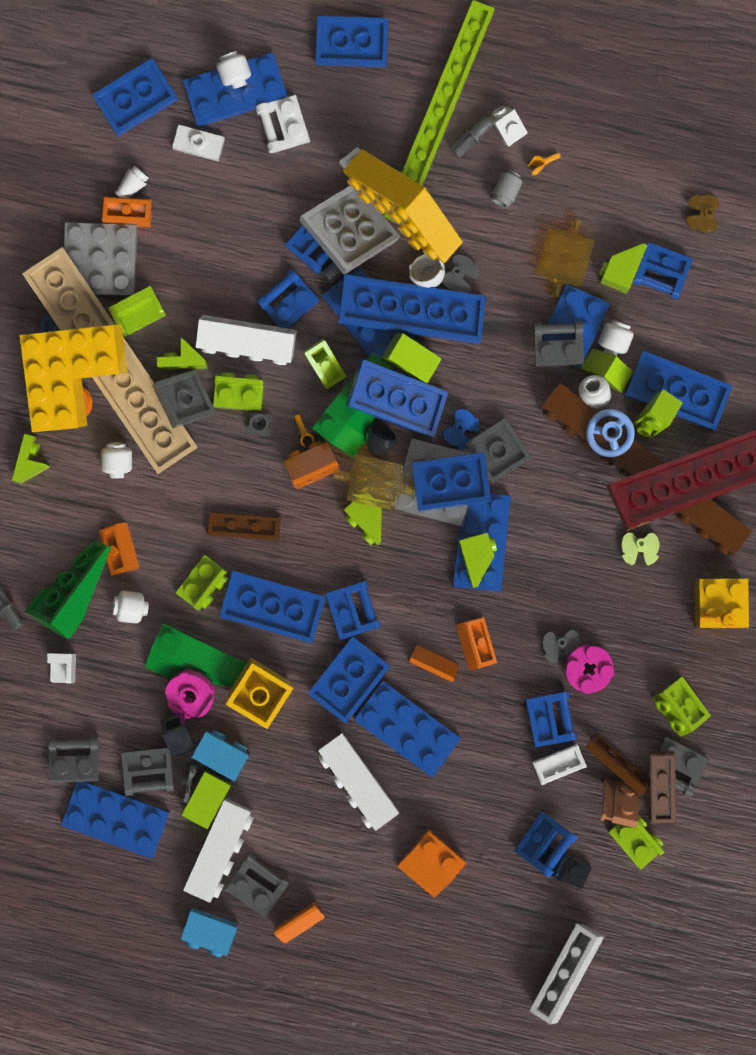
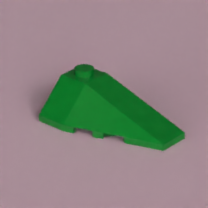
[312,352,392,457]
[24,540,111,639]
[145,624,247,687]

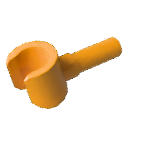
[527,152,560,175]
[294,415,315,447]
[700,612,736,628]

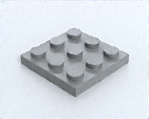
[299,186,400,275]
[64,223,138,297]
[393,439,470,527]

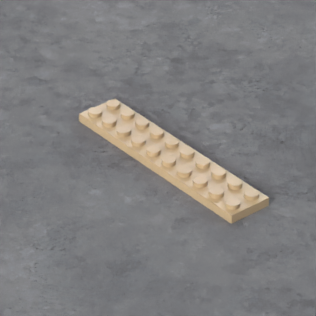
[22,247,198,474]

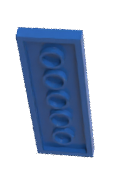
[338,274,486,344]

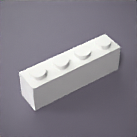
[196,315,297,365]
[318,732,399,831]
[183,798,254,903]
[530,924,604,1024]

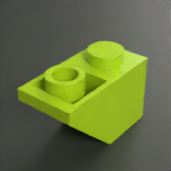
[632,389,683,439]
[344,490,382,546]

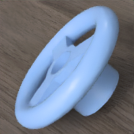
[586,409,635,457]

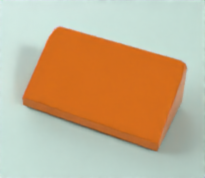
[102,197,152,227]
[98,522,139,576]
[456,617,498,671]
[409,645,459,682]
[274,902,325,943]

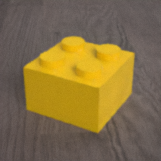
[694,579,749,628]
[225,657,293,729]

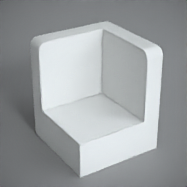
[47,653,76,683]

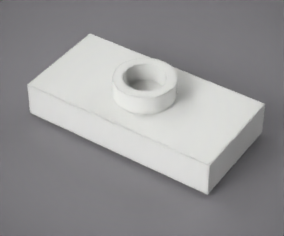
[172,125,225,162]
[532,744,587,785]

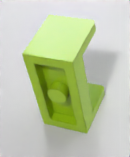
[108,286,167,337]
[381,333,441,384]
[182,770,232,829]

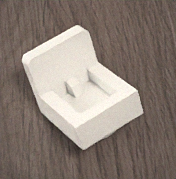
[488,106,527,147]

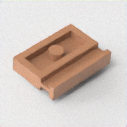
[601,777,639,828]

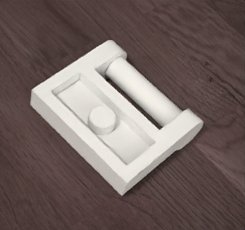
[255,95,310,153]

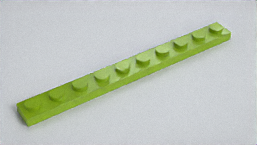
[384,0,495,223]

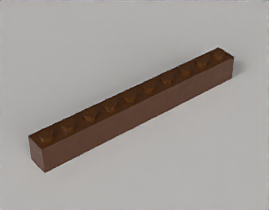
[540,383,752,556]

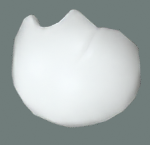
[409,254,445,288]

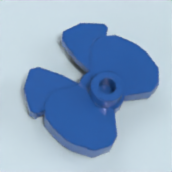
[441,408,480,449]

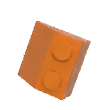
[283,440,340,490]
[397,829,466,898]

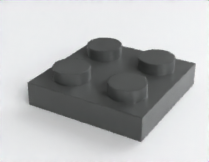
[152,369,216,429]
[465,418,532,484]

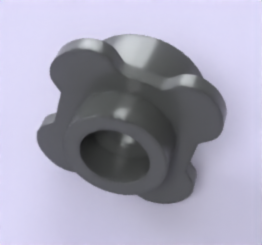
[247,411,273,437]

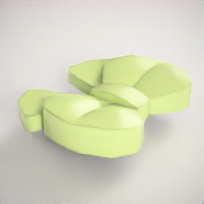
[621,533,659,565]

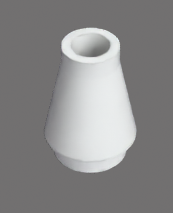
[115,165,149,198]

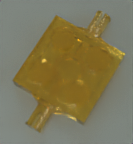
[536,218,595,298]
[334,454,416,511]

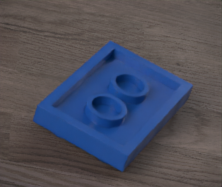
[316,16,388,68]
[92,58,178,137]
[542,284,610,370]
[412,452,491,512]
[308,637,391,724]

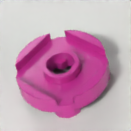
[564,644,614,694]
[165,669,215,719]

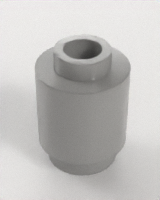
[492,170,523,208]

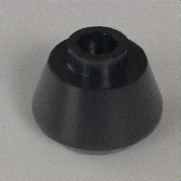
[366,425,397,456]

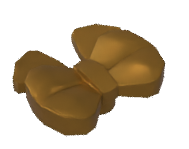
[686,194,720,233]

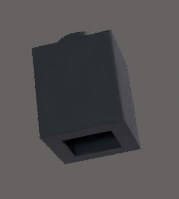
[160,713,195,756]

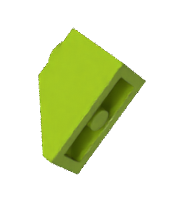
[599,244,647,294]
[459,533,497,588]

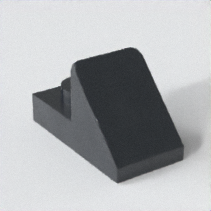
[540,847,592,889]

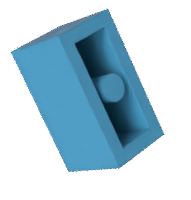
[192,729,250,781]
[181,908,239,957]

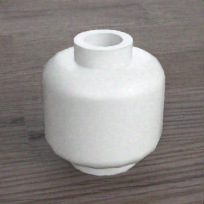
[216,51,251,89]
[598,320,634,356]
[578,375,612,411]
[101,442,132,478]
[112,591,149,624]

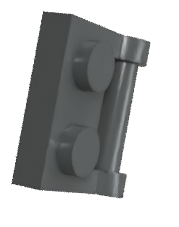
[533,321,584,367]
[48,736,100,783]
[646,737,709,798]
[121,748,175,796]
[226,853,290,918]

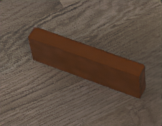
[207,512,281,541]
[585,733,650,796]
[650,751,676,824]

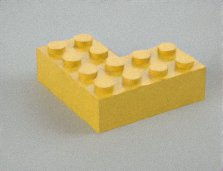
[343,149,462,263]
[20,325,128,432]

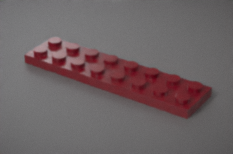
[607,430,756,531]

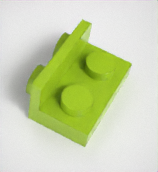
[213,373,264,412]
[176,555,228,610]
[652,677,711,737]
[607,815,664,870]

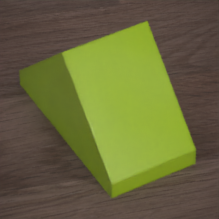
[580,348,634,393]

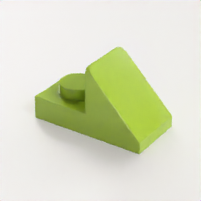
[157,338,208,370]
[303,339,347,389]
[12,434,50,484]

